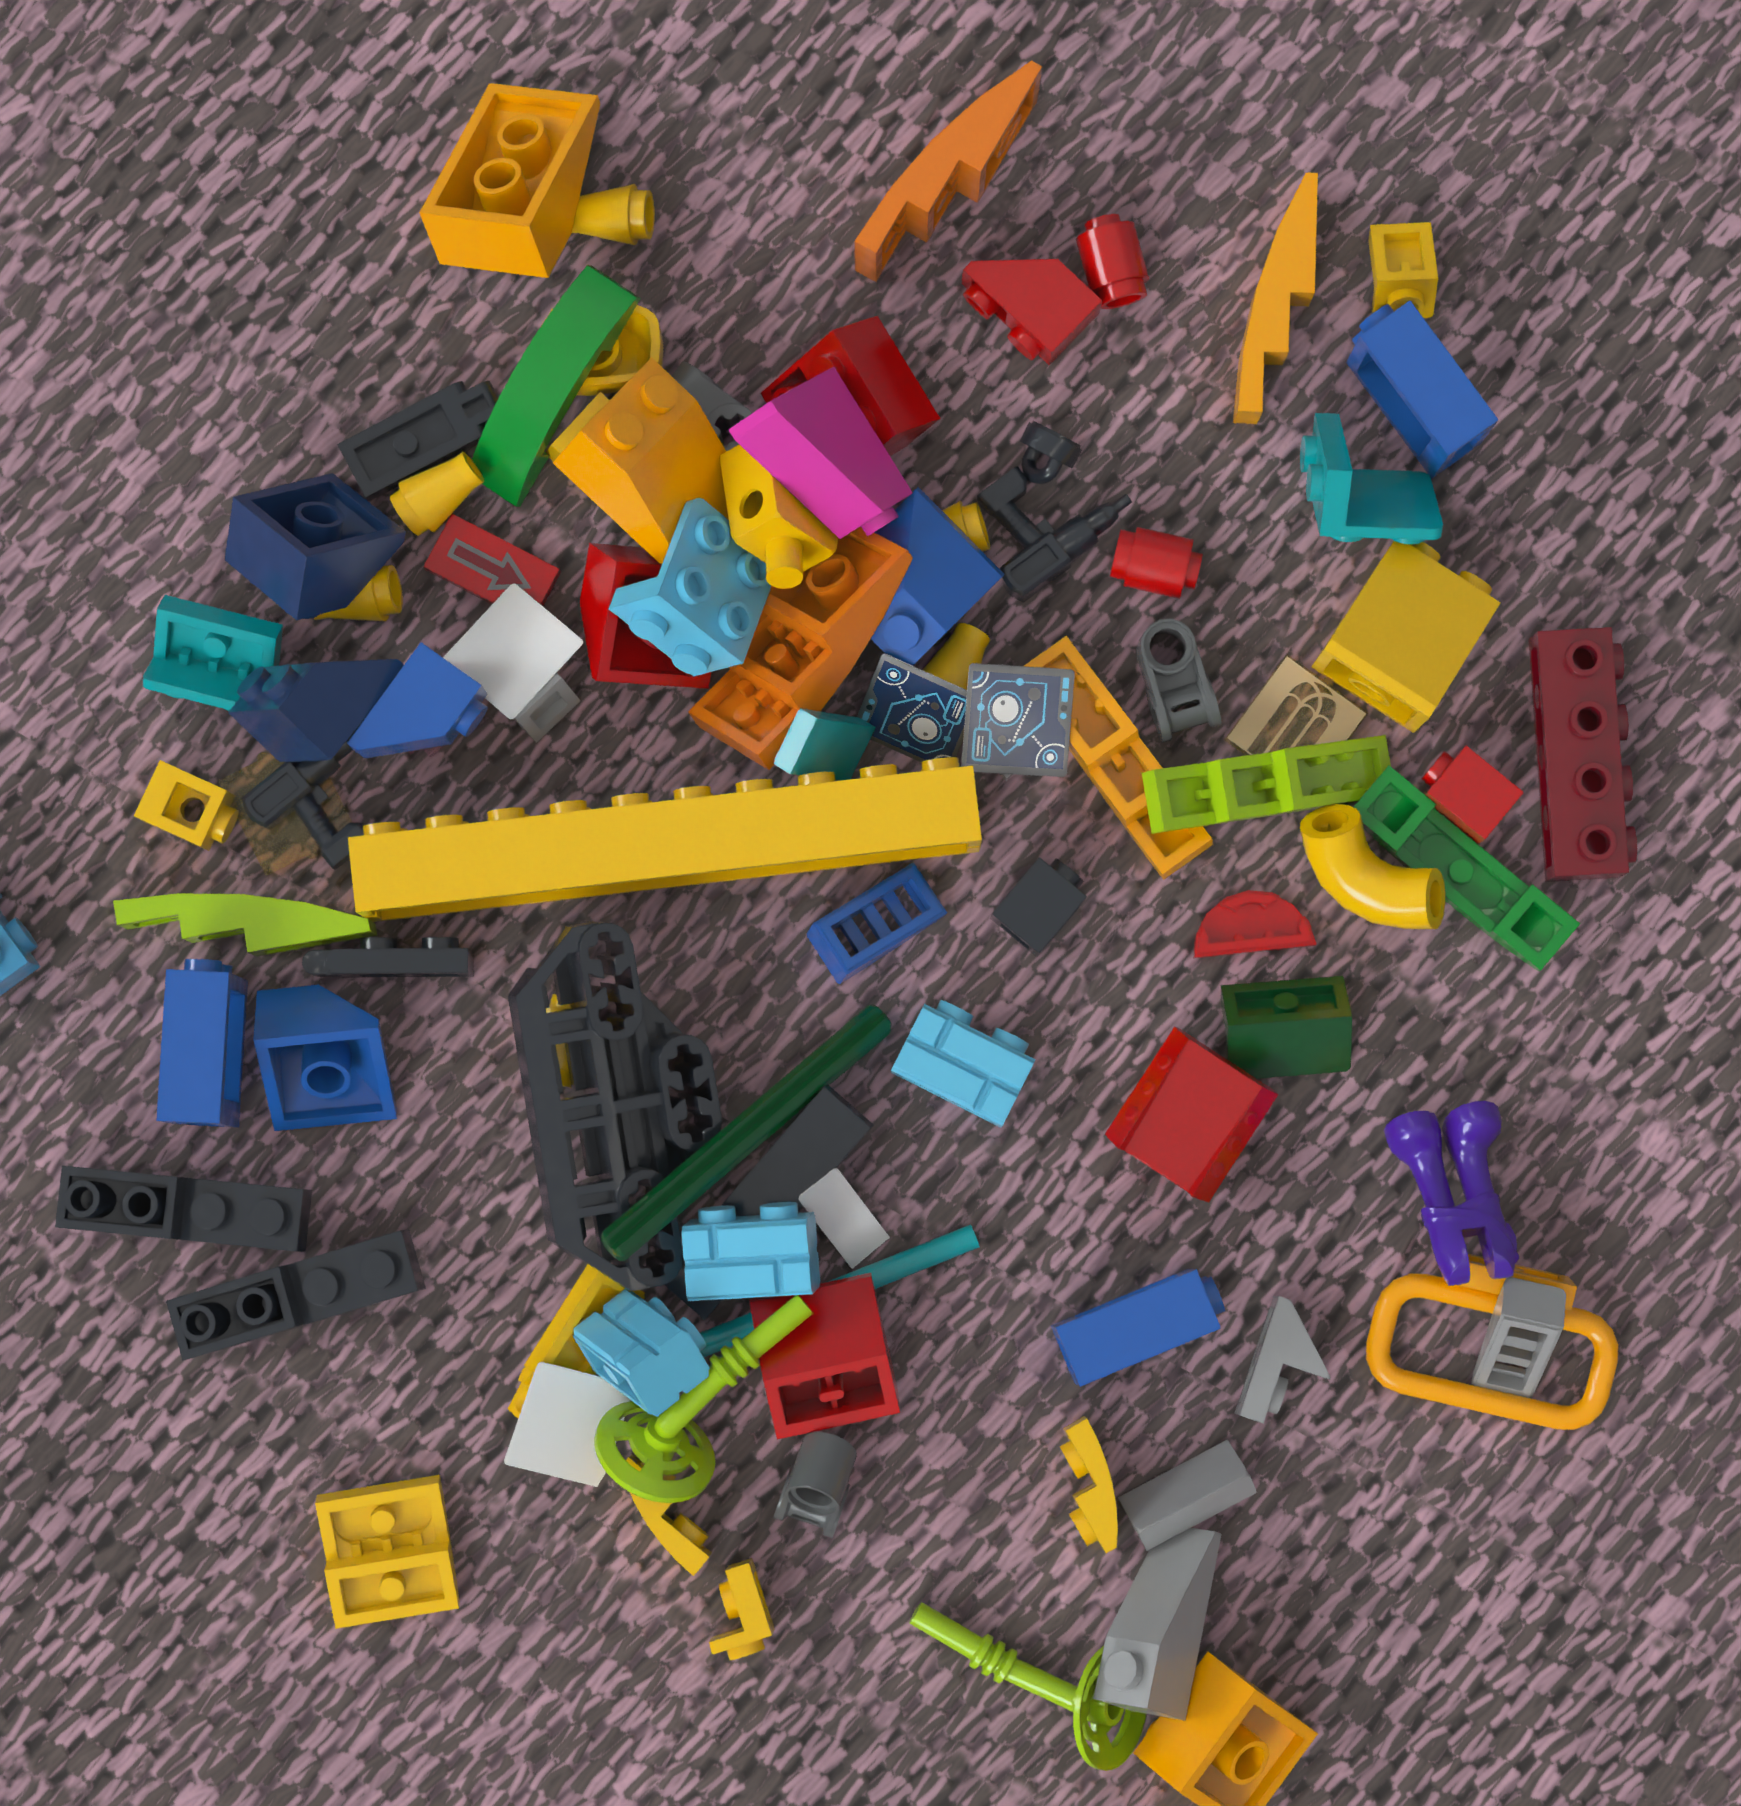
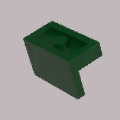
[1221,976,1352,1079]

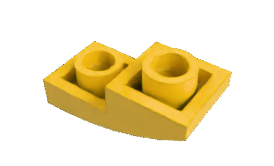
[1059,1416,1118,1553]
[626,1454,712,1576]

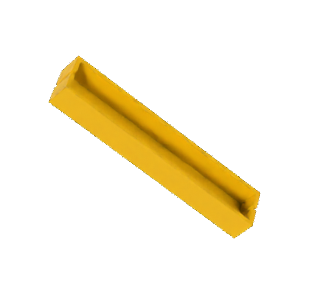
[348,757,982,922]

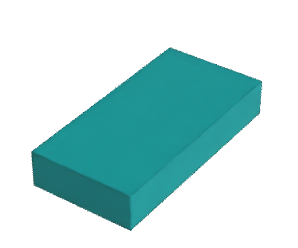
[774,708,876,780]

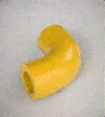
[1300,804,1445,929]

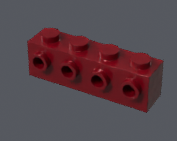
[1528,627,1637,882]

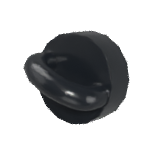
[1020,421,1082,484]

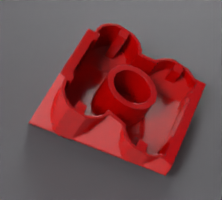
[1105,1026,1279,1203]

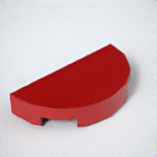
[1193,890,1317,959]

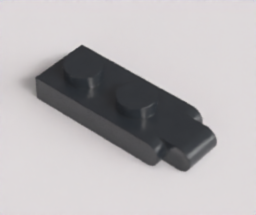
[337,380,499,502]
[302,937,474,978]

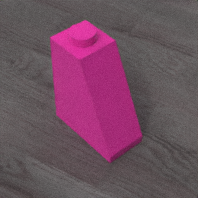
[729,367,913,539]

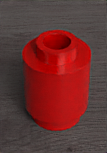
[1076,214,1149,309]
[1110,527,1203,599]

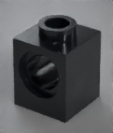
[990,857,1087,957]

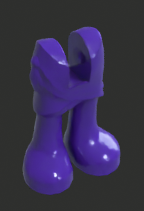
[1384,1101,1519,1286]

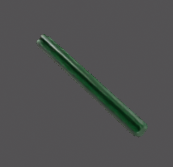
[601,1004,892,1261]

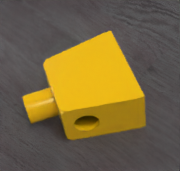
[720,445,838,589]

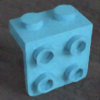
[609,498,771,677]

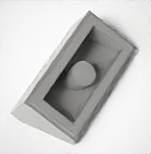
[1118,1440,1257,1551]

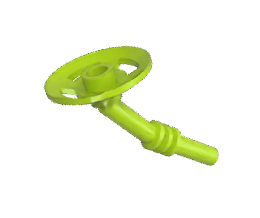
[594,1295,813,1503]
[909,1602,1146,1771]

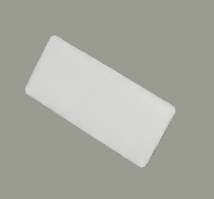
[799,1168,890,1269]

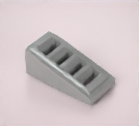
[1471,1277,1566,1398]

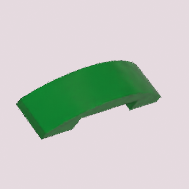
[472,265,641,507]
[1354,765,1580,972]

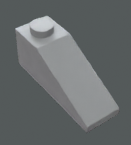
[1093,1528,1222,1721]

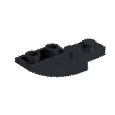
[55,1166,312,1252]
[166,1229,426,1361]

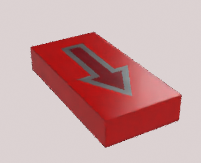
[423,514,561,606]

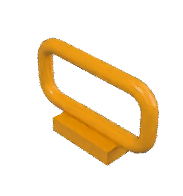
[1366,1254,1619,1430]

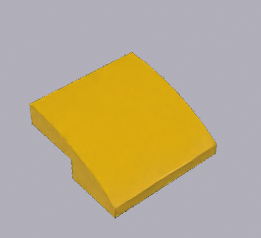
[315,1475,460,1629]

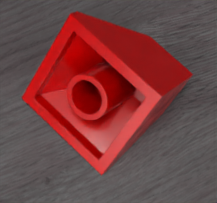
[580,543,711,689]

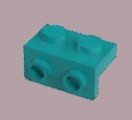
[143,595,283,711]

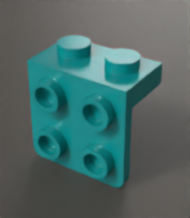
[1300,413,1443,544]

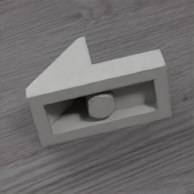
[1235,1295,1331,1424]

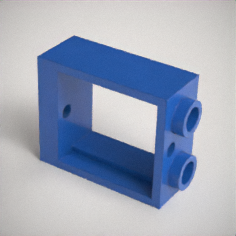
[1346,301,1499,479]
[156,959,248,1128]
[1051,1269,1225,1387]

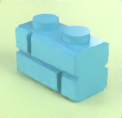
[891,1000,1036,1128]
[681,1202,820,1301]
[573,1289,710,1417]

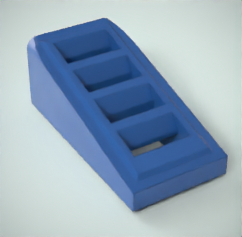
[806,862,947,984]

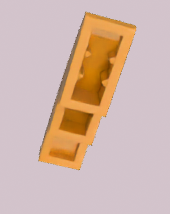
[1233,173,1318,424]
[1024,636,1213,880]

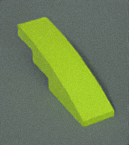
[1142,735,1391,834]
[113,893,377,957]

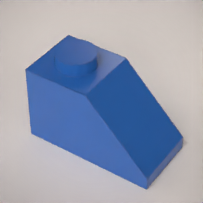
[347,642,488,758]

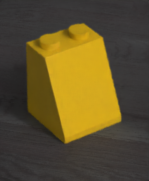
[1311,540,1501,733]

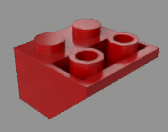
[760,315,941,456]
[749,1273,900,1440]

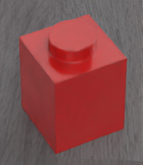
[1421,745,1524,844]

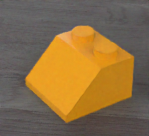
[1133,1651,1318,1806]

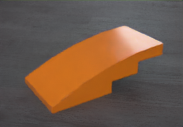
[855,60,1042,282]
[688,527,913,770]

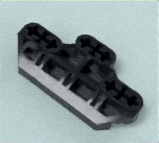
[508,921,722,1291]

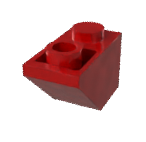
[962,259,1102,365]

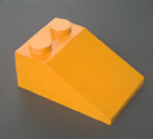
[419,83,601,278]
[553,357,729,565]

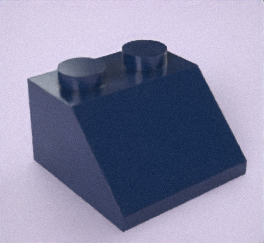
[225,473,406,620]
[228,659,404,762]

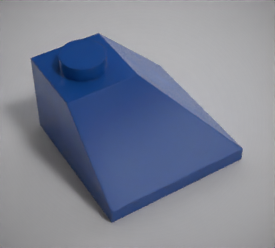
[871,487,1005,666]
[253,984,397,1131]

